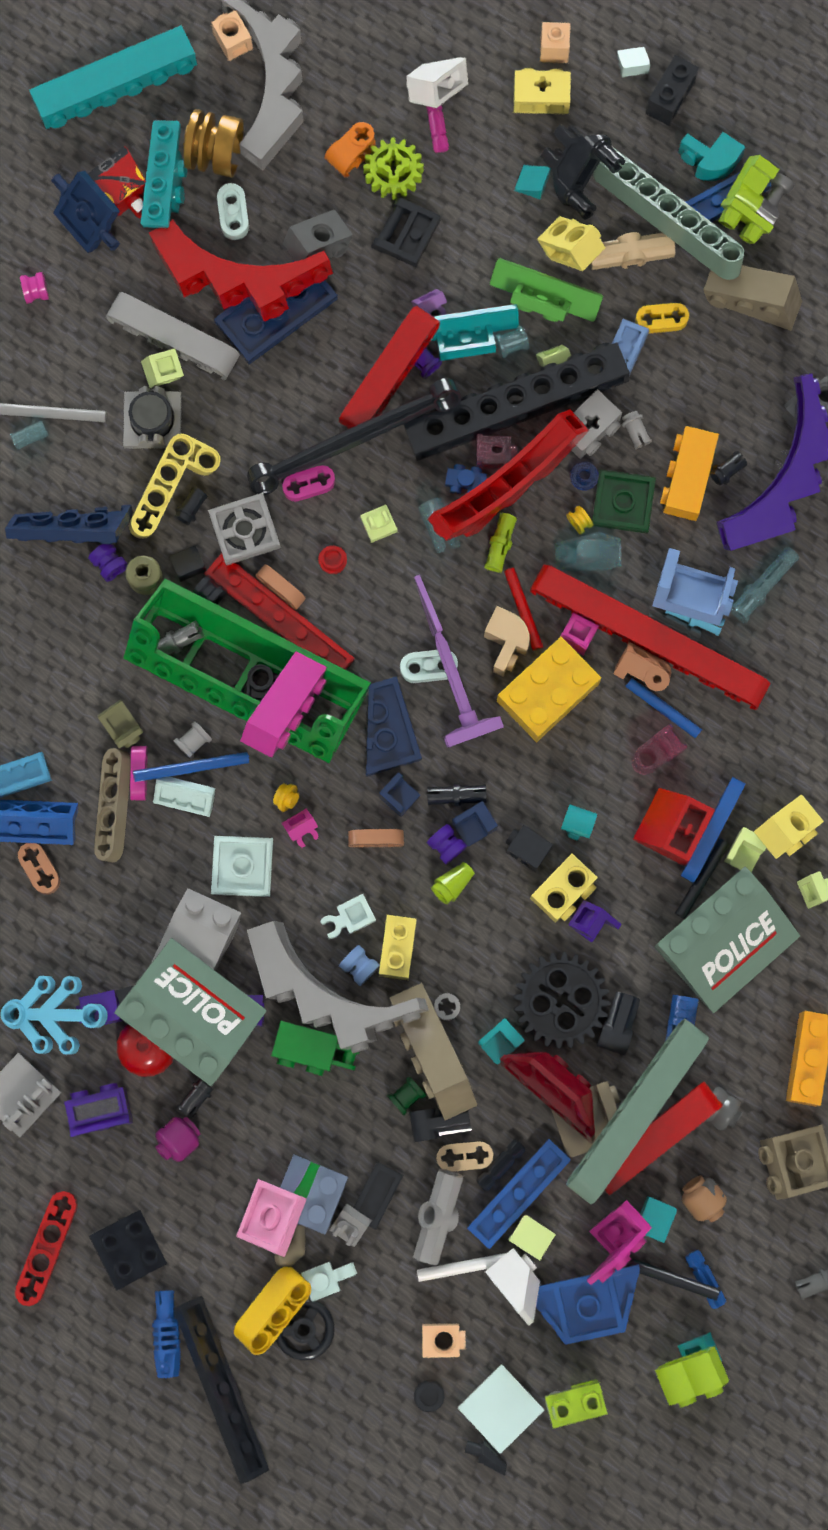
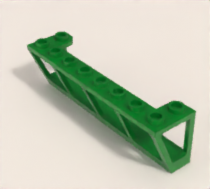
[123,579,371,763]

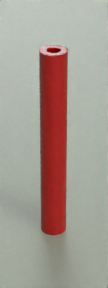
[504,568,543,651]

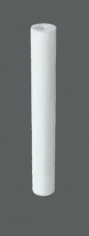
[417,1253,506,1282]

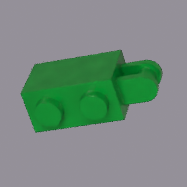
[271,1021,360,1076]

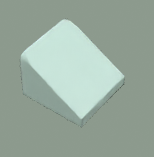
[617,47,650,77]

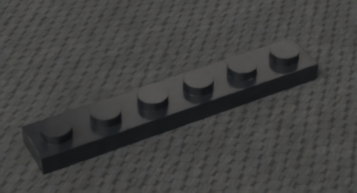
[173,1296,270,1484]

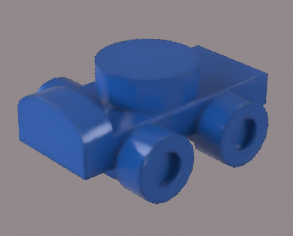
[445,464,487,495]

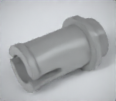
[622,411,652,449]

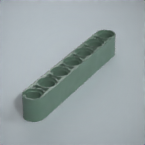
[593,147,745,280]
[566,1018,709,1204]

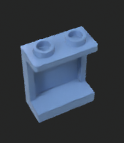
[652,548,738,626]

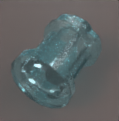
[494,325,530,359]

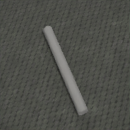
[0,403,107,422]

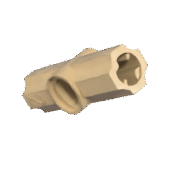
[590,232,675,270]

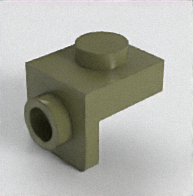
[97,700,143,748]

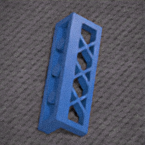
[0,800,78,845]

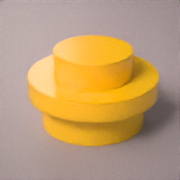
[273,783,299,812]

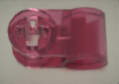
[632,724,688,775]

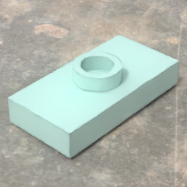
[153,777,215,817]

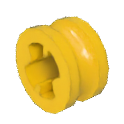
[566,506,593,535]

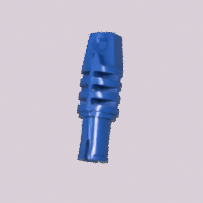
[152,1290,181,1378]

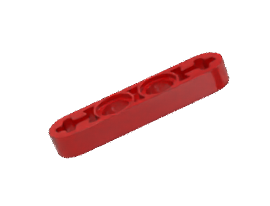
[15,1191,78,1306]

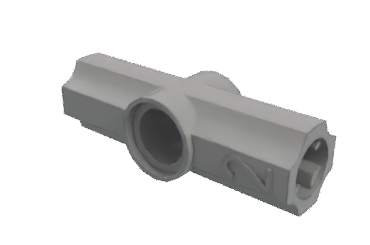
[413,1169,464,1265]

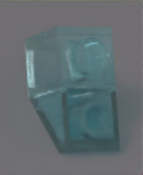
[555,532,622,571]

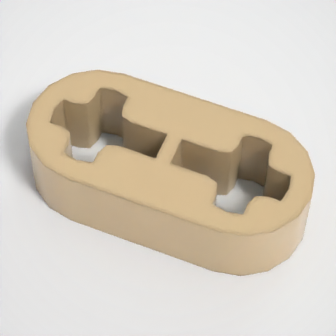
[436,1141,493,1171]

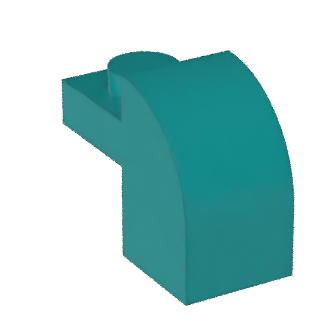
[678,132,746,181]

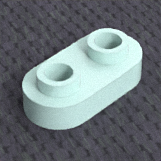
[217,183,249,240]
[400,650,458,683]

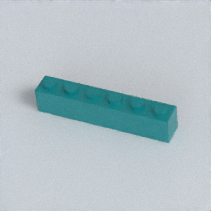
[29,25,197,129]

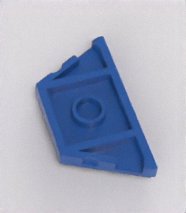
[536,1264,640,1345]

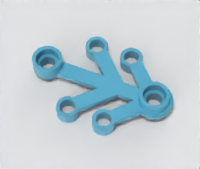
[1,976,108,1055]

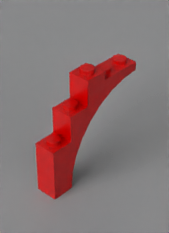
[149,220,333,322]
[427,410,590,541]

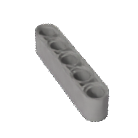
[106,292,240,380]

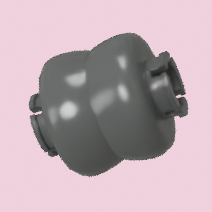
[705,1087,743,1131]

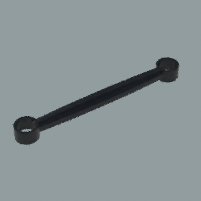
[247,378,461,495]

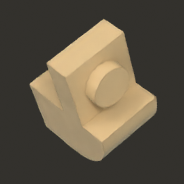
[484,606,530,677]

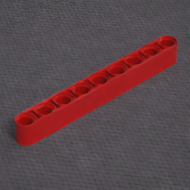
[530,565,771,710]

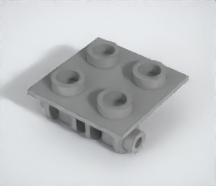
[0,1053,61,1138]

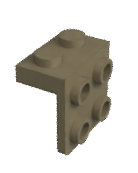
[551,1081,620,1157]

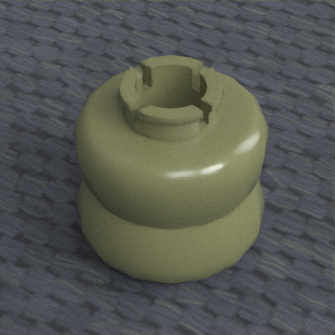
[125,555,163,595]

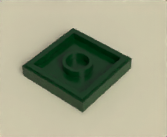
[592,469,656,534]

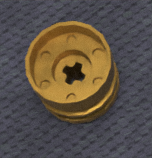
[183,109,244,178]

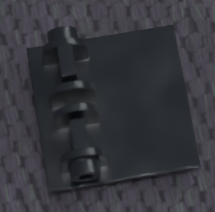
[89,1210,167,1291]

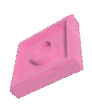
[236,1179,307,1257]

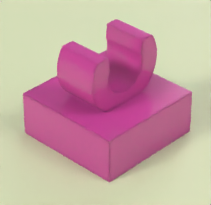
[281,808,318,848]

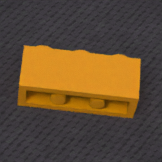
[660,426,719,521]
[786,1011,828,1106]

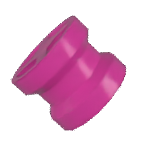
[20,272,49,304]

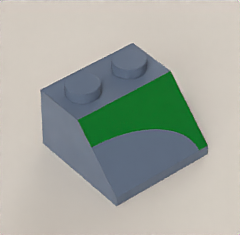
[280,1154,349,1234]

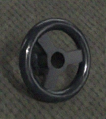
[276,1299,335,1361]

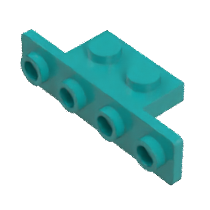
[141,120,188,228]
[431,304,519,361]

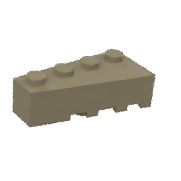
[390,983,478,1120]

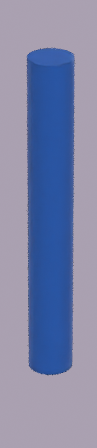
[626,678,702,738]

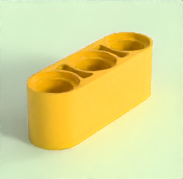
[234,1266,312,1355]

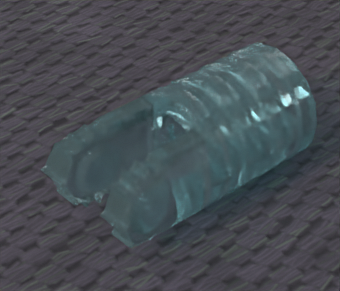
[418,498,460,553]

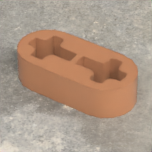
[255,564,306,610]
[348,829,404,847]
[18,843,60,894]

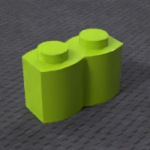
[655,1346,729,1408]

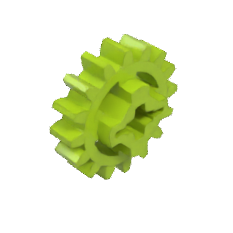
[363,138,424,200]

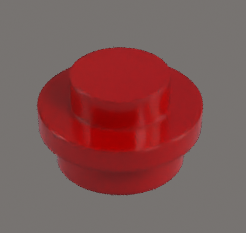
[318,545,347,574]

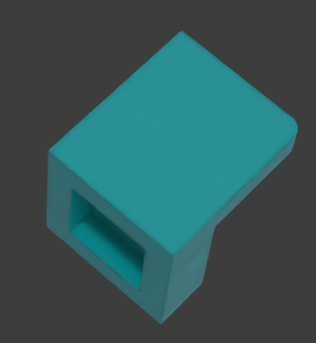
[478,1018,525,1064]
[640,1196,677,1243]

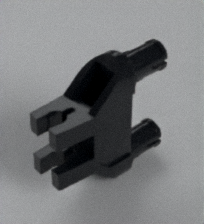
[540,124,625,220]

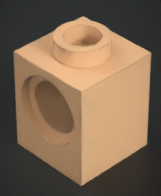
[211,10,253,61]
[540,22,570,63]
[422,1324,465,1358]

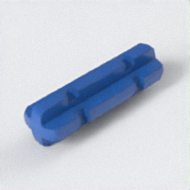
[685,1250,726,1309]

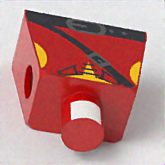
[88,146,146,218]

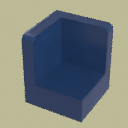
[379,772,421,817]
[452,801,498,847]

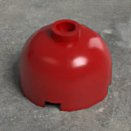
[117,1024,174,1077]

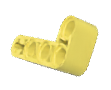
[129,434,220,539]

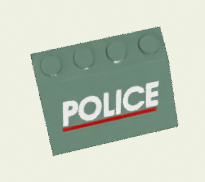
[654,866,800,1014]
[114,937,267,1086]

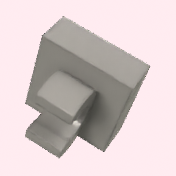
[330,1204,372,1247]

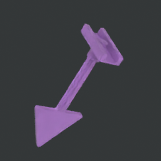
[414,575,504,747]

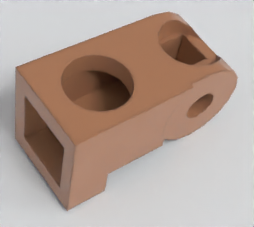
[613,642,672,691]

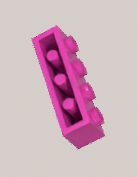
[240,651,327,758]

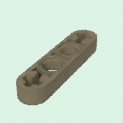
[94,748,131,863]

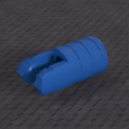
[665,995,699,1041]

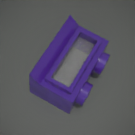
[64,1083,133,1137]

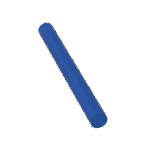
[133,752,249,782]

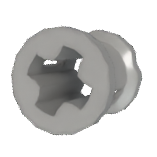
[173,721,212,760]

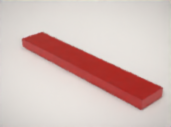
[204,553,355,670]

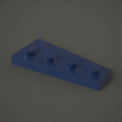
[5,505,132,544]

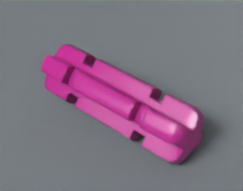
[426,104,449,153]

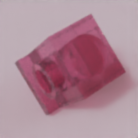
[476,434,517,470]

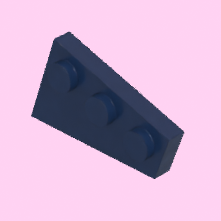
[366,676,422,777]

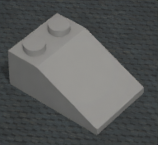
[151,888,241,971]

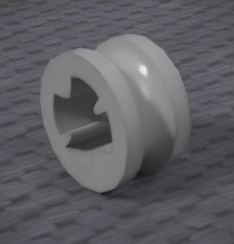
[434,993,460,1021]

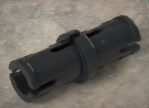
[427,783,487,807]

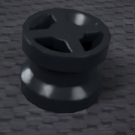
[193,575,227,605]

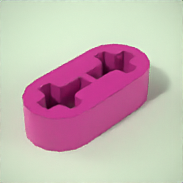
[282,465,335,502]
[130,746,148,801]

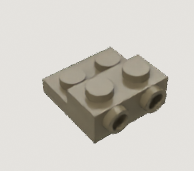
[758,1125,828,1200]

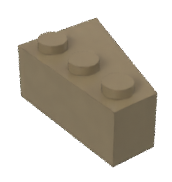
[704,266,802,331]

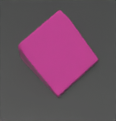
[560,613,599,656]

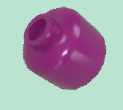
[155,1117,200,1162]

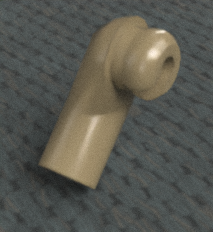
[274,1225,305,1267]

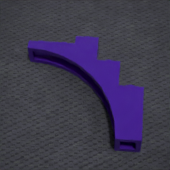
[716,373,828,551]

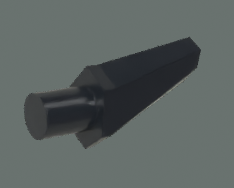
[464,1439,507,1476]

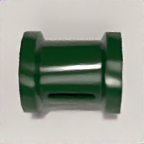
[387,1076,426,1115]

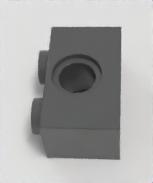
[283,209,353,261]

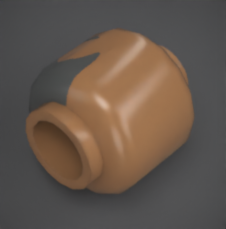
[682,1175,727,1222]

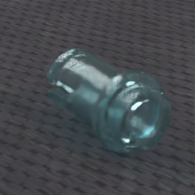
[10,420,49,451]

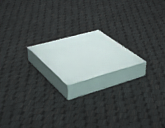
[211,836,273,897]
[458,1364,544,1454]

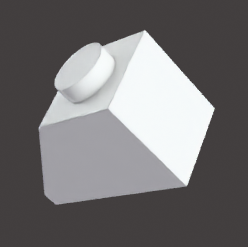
[406,57,468,108]
[485,1248,540,1326]

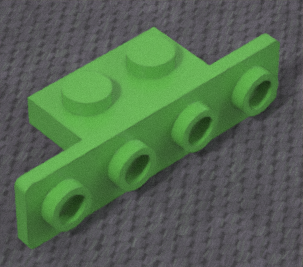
[490,258,603,322]

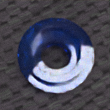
[570,462,599,491]

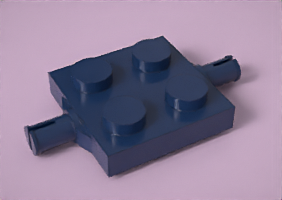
[51,171,120,253]

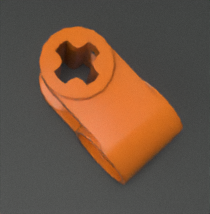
[325,122,376,178]

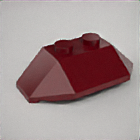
[500,1052,595,1144]

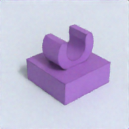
[411,289,447,316]

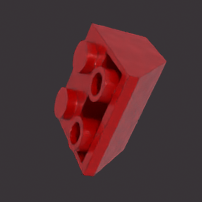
[633,788,715,866]

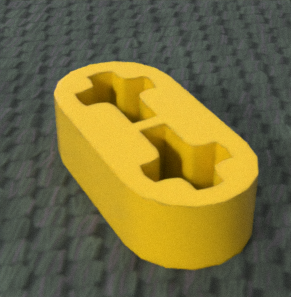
[635,303,689,333]

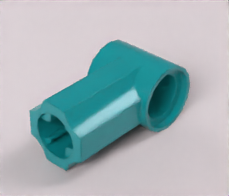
[561,804,598,841]

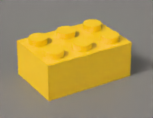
[497,637,601,743]

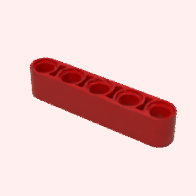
[339,306,440,429]
[605,1081,723,1195]

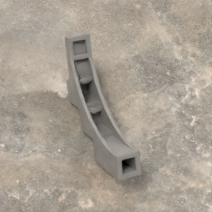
[222,0,304,170]
[247,921,429,1053]

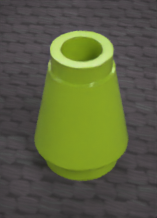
[431,862,475,904]

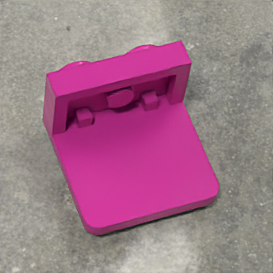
[586,1200,652,1285]

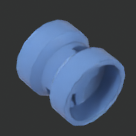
[339,945,380,986]

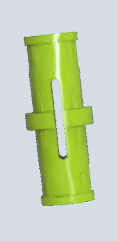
[484,513,517,573]

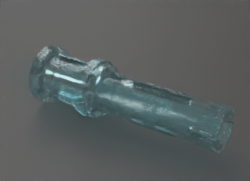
[730,547,799,624]

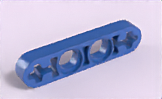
[680,777,746,883]

